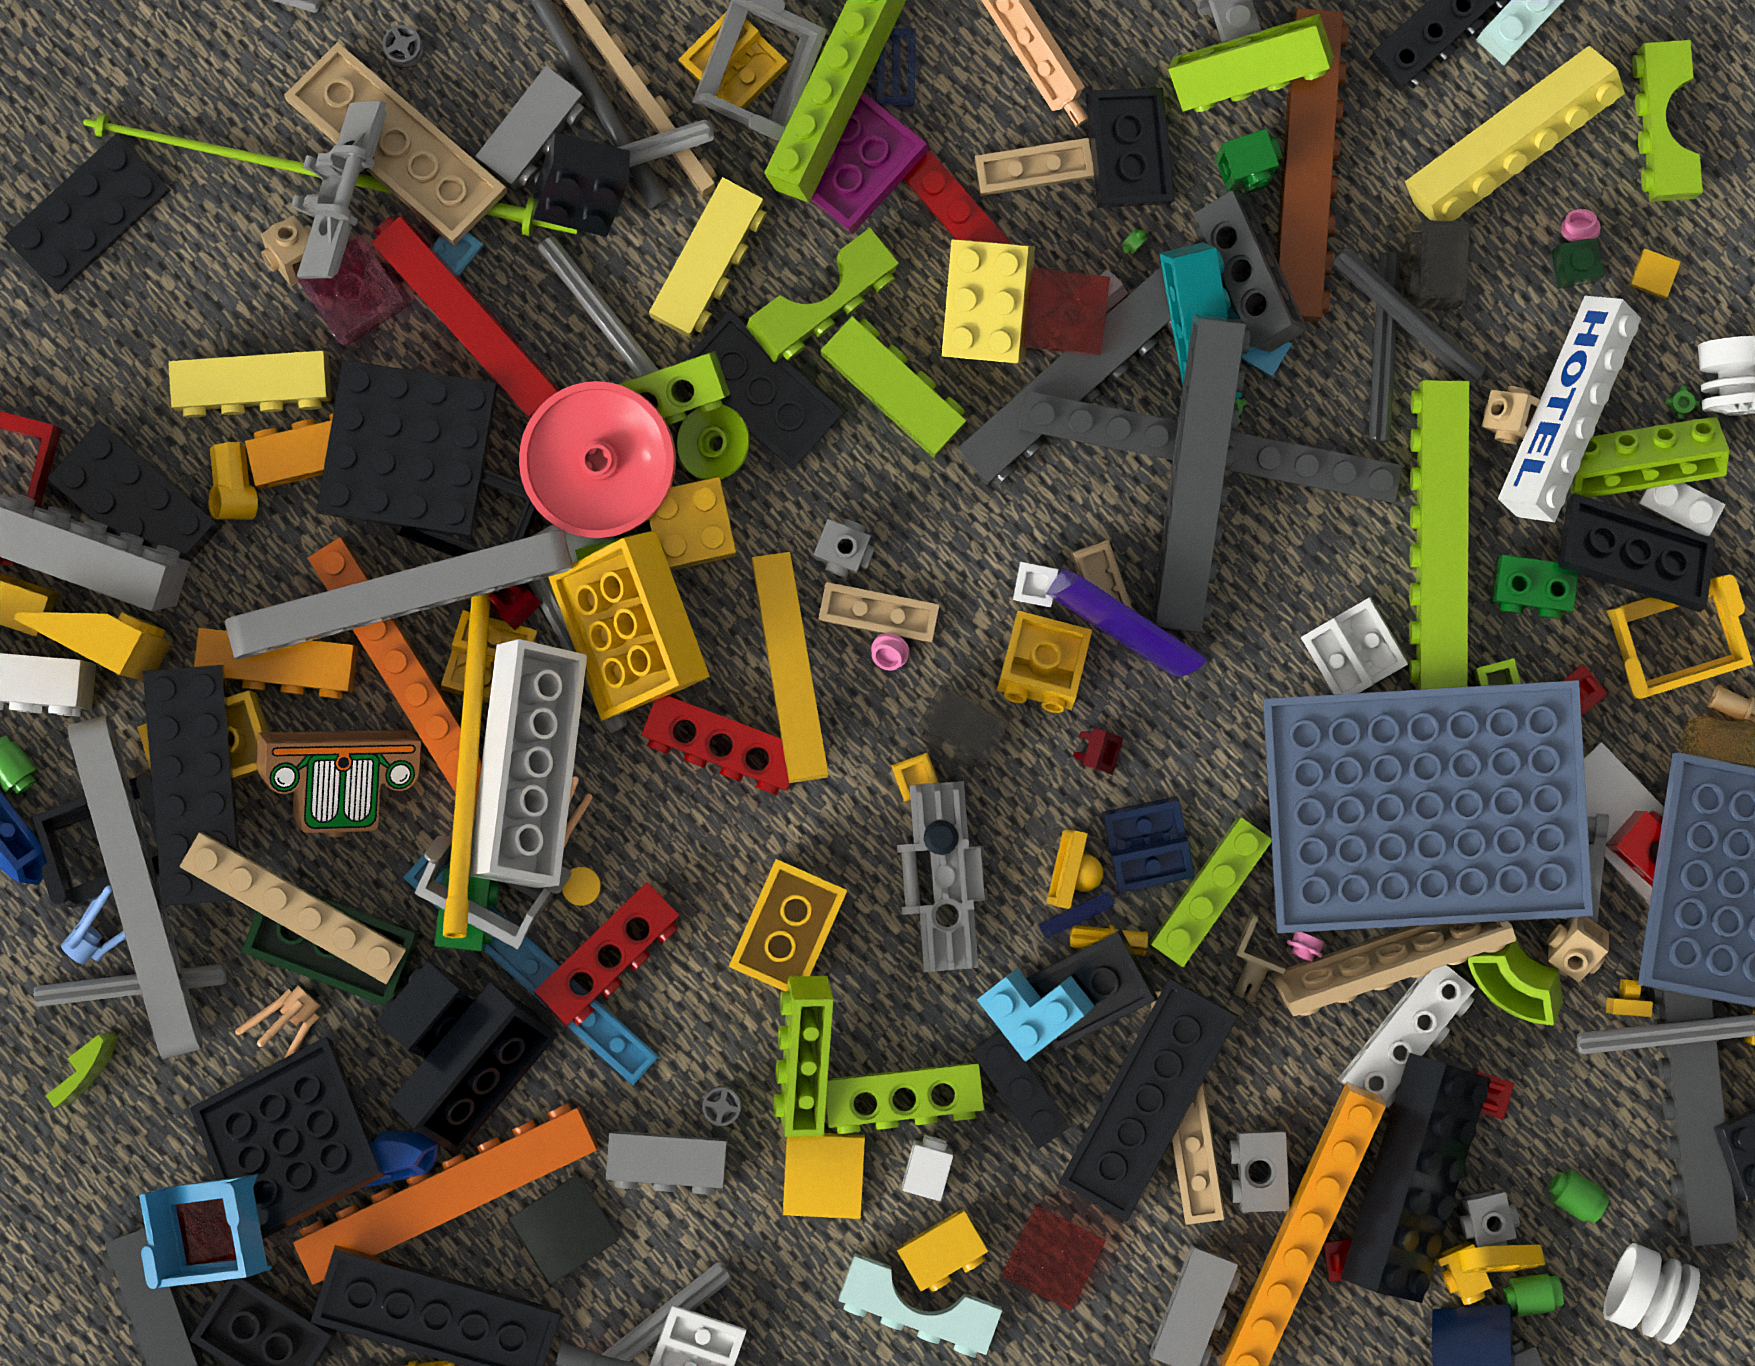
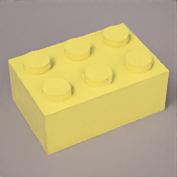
[942,240,1035,363]

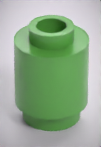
[0,736,38,795]
[1548,1169,1609,1223]
[1503,1273,1564,1317]

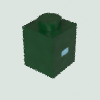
[1551,238,1604,289]

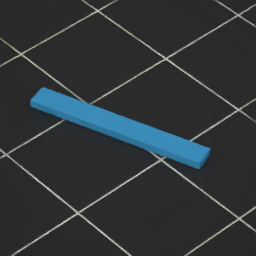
[403,855,659,1085]

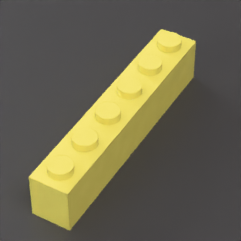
[1405,45,1625,230]

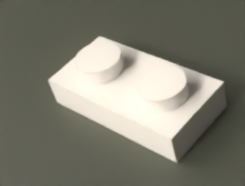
[1637,483,1726,537]

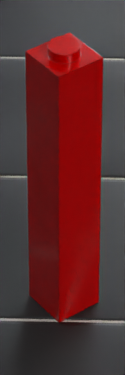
[371,216,560,417]

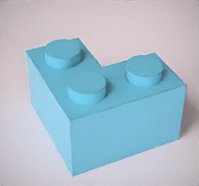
[977,968,1095,1062]

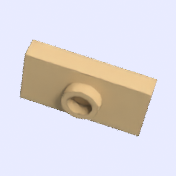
[1071,540,1133,610]

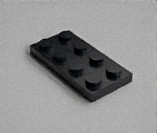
[4,133,171,295]
[682,310,844,471]
[1558,494,1715,612]

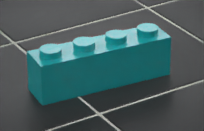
[1159,242,1242,399]

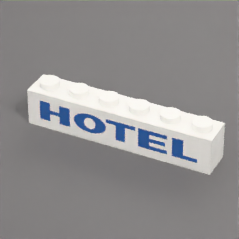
[1498,296,1641,522]

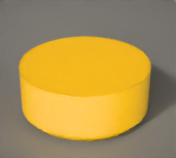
[562,867,601,906]

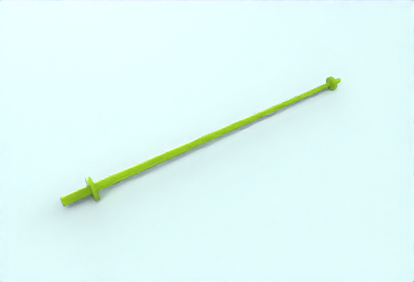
[83,113,579,236]

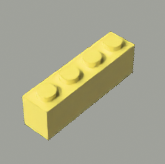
[649,177,767,339]
[168,351,331,418]

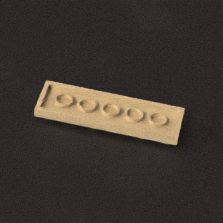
[284,42,507,246]
[1272,921,1516,1017]

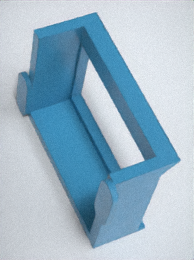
[139,1174,272,1289]

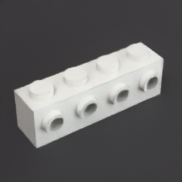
[1338,965,1476,1108]

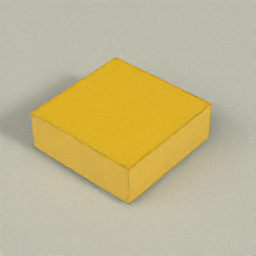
[1629,248,1680,299]
[891,752,939,802]

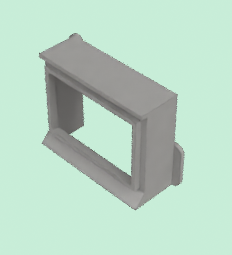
[692,0,827,141]
[414,821,571,950]

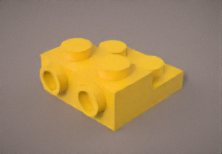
[997,610,1092,713]

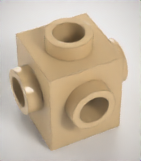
[261,215,311,287]
[1481,386,1540,445]
[1547,916,1609,982]

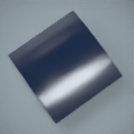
[1102,796,1195,893]
[1432,1304,1515,1366]

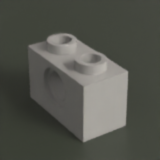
[1229,1129,1290,1212]

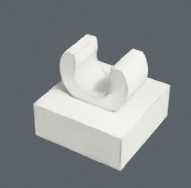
[1013,562,1059,607]

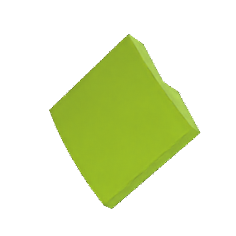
[45,1031,119,1108]

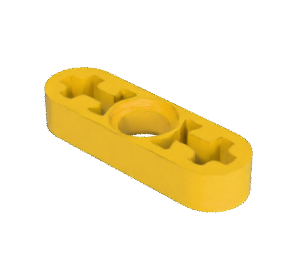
[1458,1244,1546,1273]

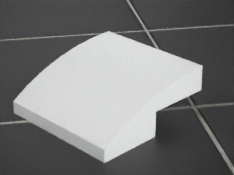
[1301,597,1409,695]
[649,1305,746,1366]

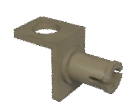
[1233,908,1287,1002]

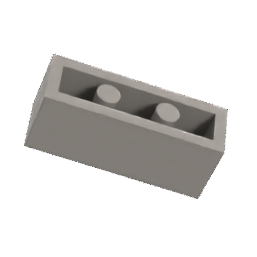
[475,66,586,190]
[606,1131,728,1195]
[1149,1244,1241,1366]

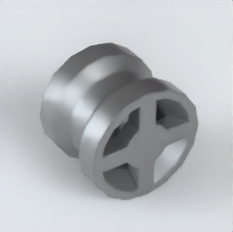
[382,25,424,69]
[702,1086,742,1126]

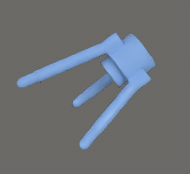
[61,885,126,964]

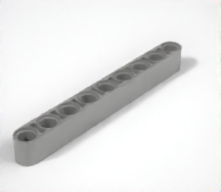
[224,530,573,659]
[68,714,203,1059]

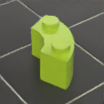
[1468,935,1564,1025]

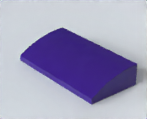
[1046,568,1207,677]

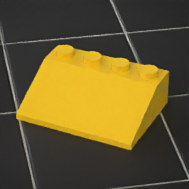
[548,530,710,721]
[13,612,172,681]

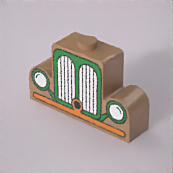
[257,730,421,837]

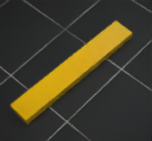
[752,552,829,783]

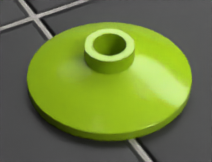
[677,405,750,480]

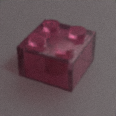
[296,235,409,348]

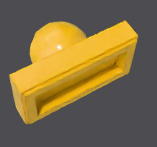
[1046,829,1103,909]

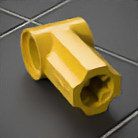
[208,442,258,520]

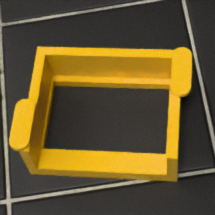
[1606,575,1753,699]

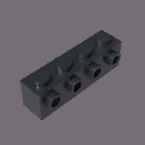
[1369,0,1511,92]

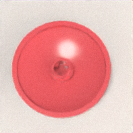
[519,381,676,538]

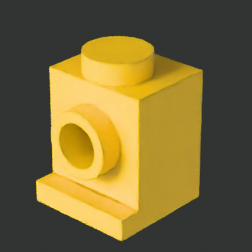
[1435,1241,1493,1305]

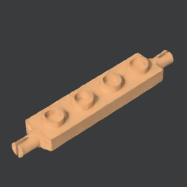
[981,0,1088,127]

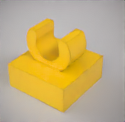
[1606,979,1653,1017]

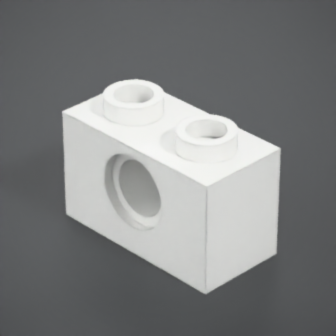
[902,1135,953,1201]

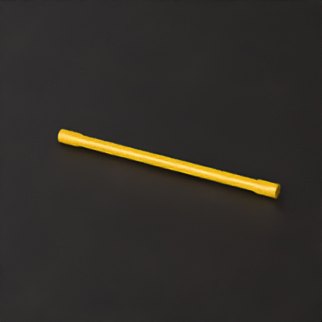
[443,592,493,938]

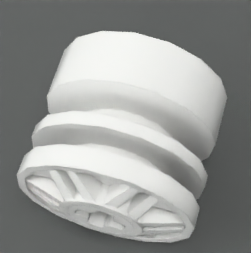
[1698,336,1755,416]
[1603,1243,1700,1345]

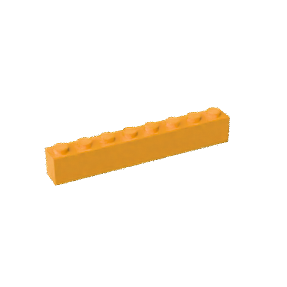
[1220,1081,1386,1366]

